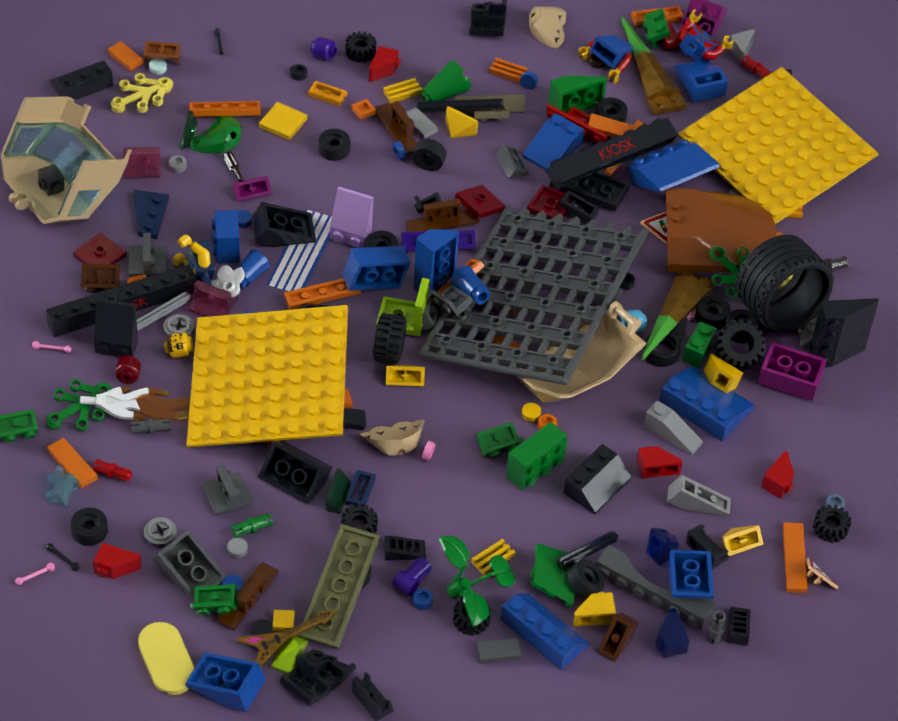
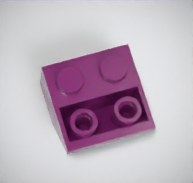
[680,0,727,37]

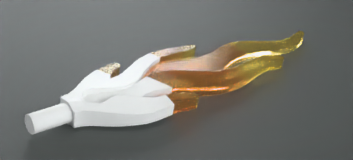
[80,386,190,421]

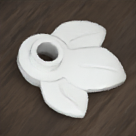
[211,265,245,298]

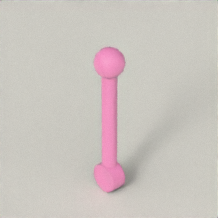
[32,341,72,353]
[15,563,55,585]

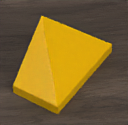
[446,106,478,138]
[386,364,425,386]
[722,525,764,556]

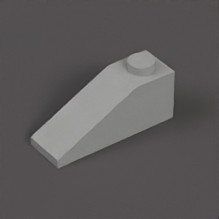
[644,400,703,456]
[667,475,731,516]

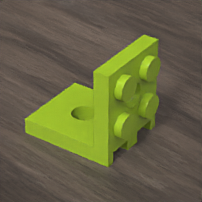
[376,278,430,337]

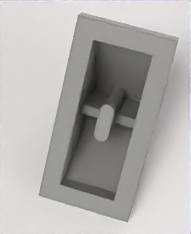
[729,30,755,64]

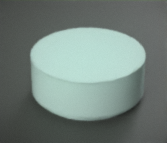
[149,59,167,75]

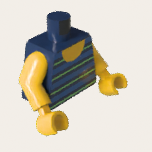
[172,235,215,288]

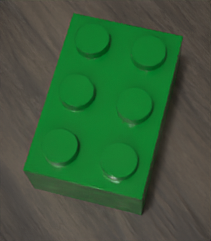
[506,422,568,491]

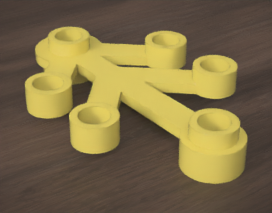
[111,73,173,113]

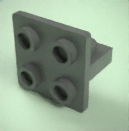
[129,233,167,276]
[202,464,253,515]

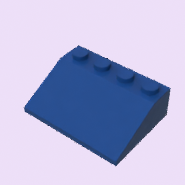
[627,139,720,192]
[659,366,755,442]

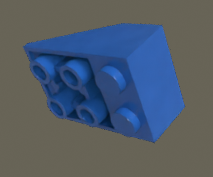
[674,60,728,103]

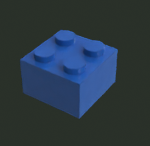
[211,210,240,263]

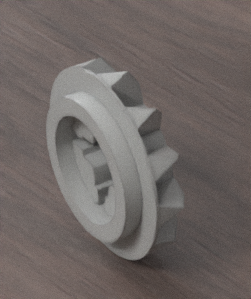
[163,314,194,336]
[144,517,177,546]

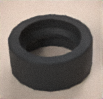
[644,332,681,367]

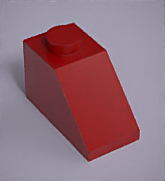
[368,46,401,82]
[637,446,682,479]
[761,451,794,499]
[93,543,142,579]

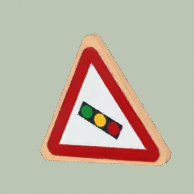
[640,212,667,244]
[806,557,839,589]

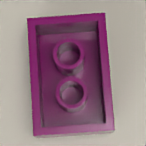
[758,342,827,401]

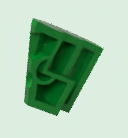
[530,543,575,608]

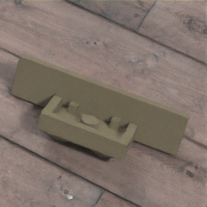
[455,94,525,121]

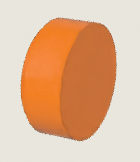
[537,414,557,430]

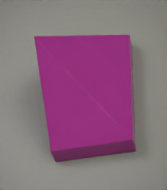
[233,176,272,202]

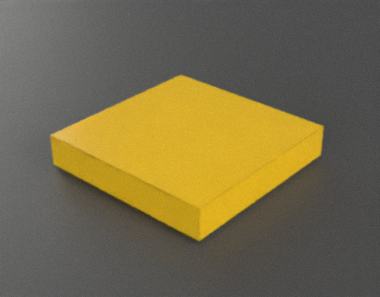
[259,102,308,141]

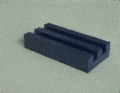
[345,470,376,507]

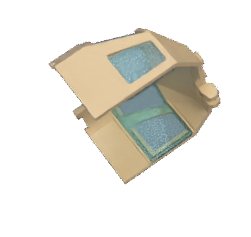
[1,96,132,224]

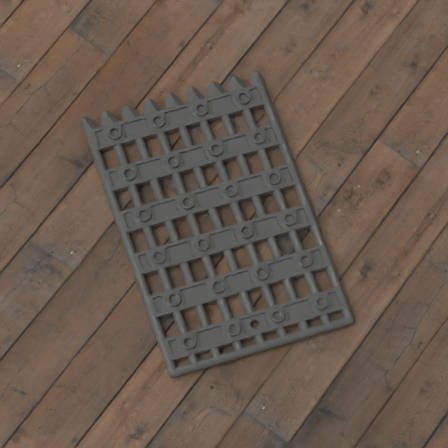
[418,206,648,385]

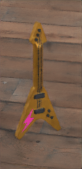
[237,610,335,668]

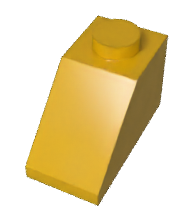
[573,592,616,627]

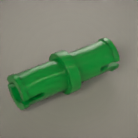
[231,513,273,538]

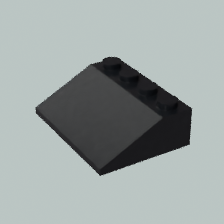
[809,298,879,368]

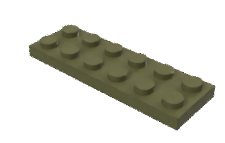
[298,524,380,649]

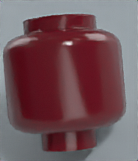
[115,355,141,384]

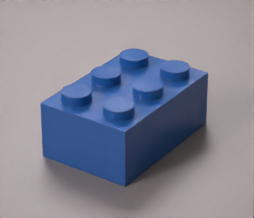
[342,246,411,291]

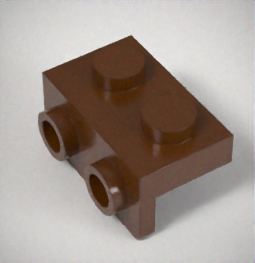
[80,263,120,291]

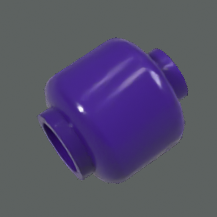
[310,37,337,61]

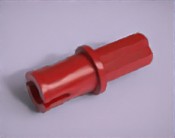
[741,55,772,78]
[93,459,133,482]

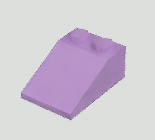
[330,187,373,248]

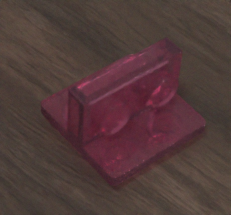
[123,147,161,178]
[188,280,238,317]

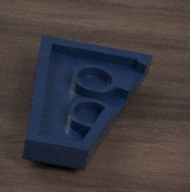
[133,189,169,239]

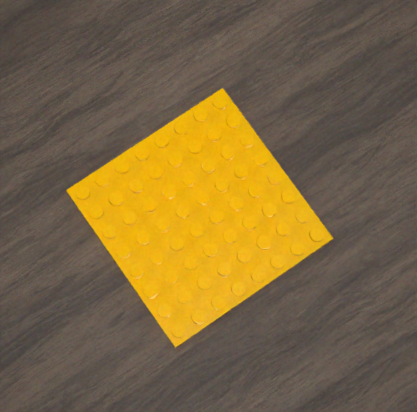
[678,67,879,224]
[186,305,348,448]

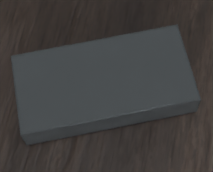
[477,638,522,663]

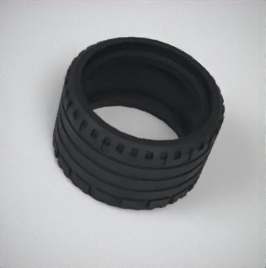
[735,235,834,332]

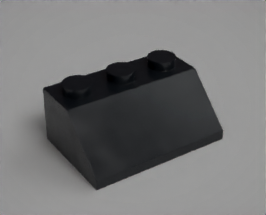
[50,60,113,101]
[258,440,332,504]
[564,444,631,515]

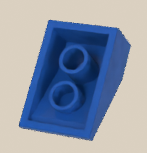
[522,113,584,171]
[668,550,714,599]
[185,652,266,712]

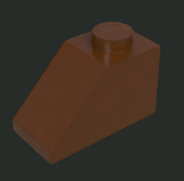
[598,612,640,661]

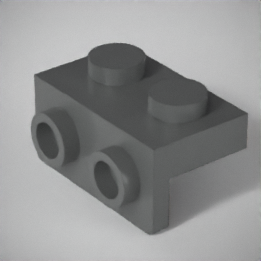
[430,284,474,316]

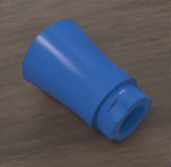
[236,249,270,290]
[451,266,490,305]

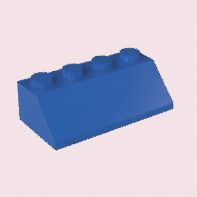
[413,229,459,292]
[500,593,589,670]

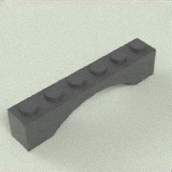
[596,545,716,630]

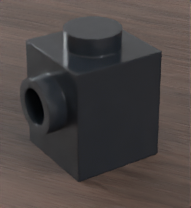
[38,164,65,196]

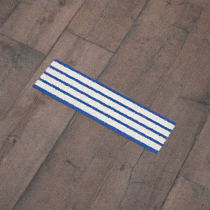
[266,209,332,291]

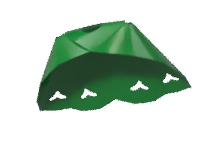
[192,116,242,154]

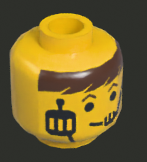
[164,332,193,358]

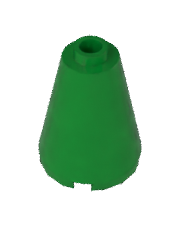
[421,60,471,102]

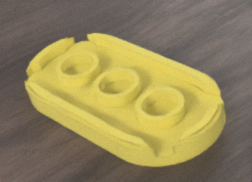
[138,622,194,695]

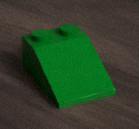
[548,75,607,113]

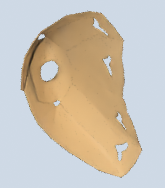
[529,6,566,48]
[360,419,425,456]

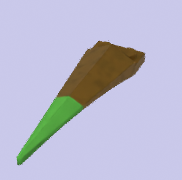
[622,16,687,115]
[642,272,716,360]

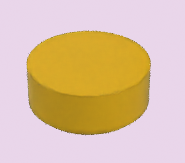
[522,403,541,422]

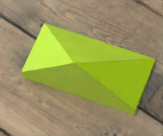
[271,636,308,674]

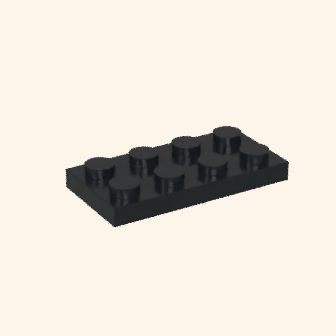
[549,173,630,211]

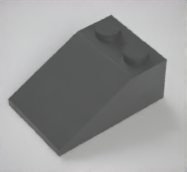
[152,529,226,601]

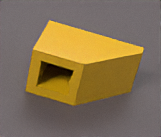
[703,354,743,394]

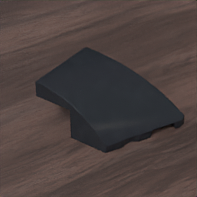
[470,0,507,36]
[279,649,357,706]

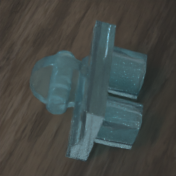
[46,465,79,506]

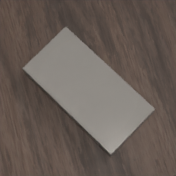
[406,107,438,139]

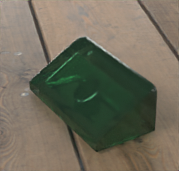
[180,110,198,149]
[326,468,351,514]

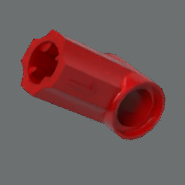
[661,20,682,50]

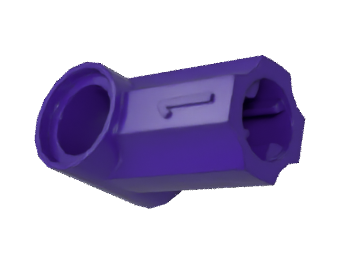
[392,557,432,597]

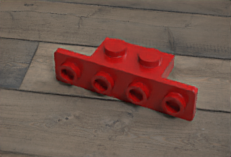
[546,104,607,144]

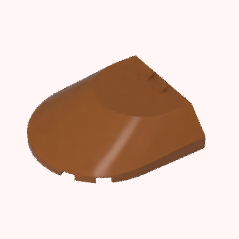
[665,189,777,272]

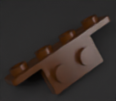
[374,101,417,156]
[406,198,480,232]
[217,562,278,630]

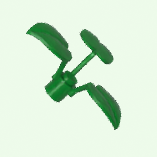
[437,535,516,627]

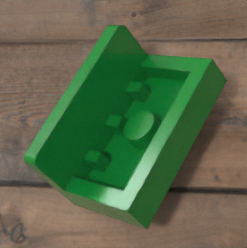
[643,8,671,49]
[0,409,39,443]
[475,422,523,458]
[191,584,237,615]

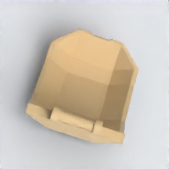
[517,301,646,403]

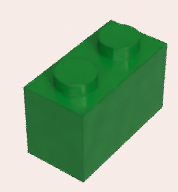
[682,322,717,368]

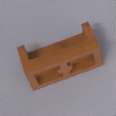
[143,41,181,65]

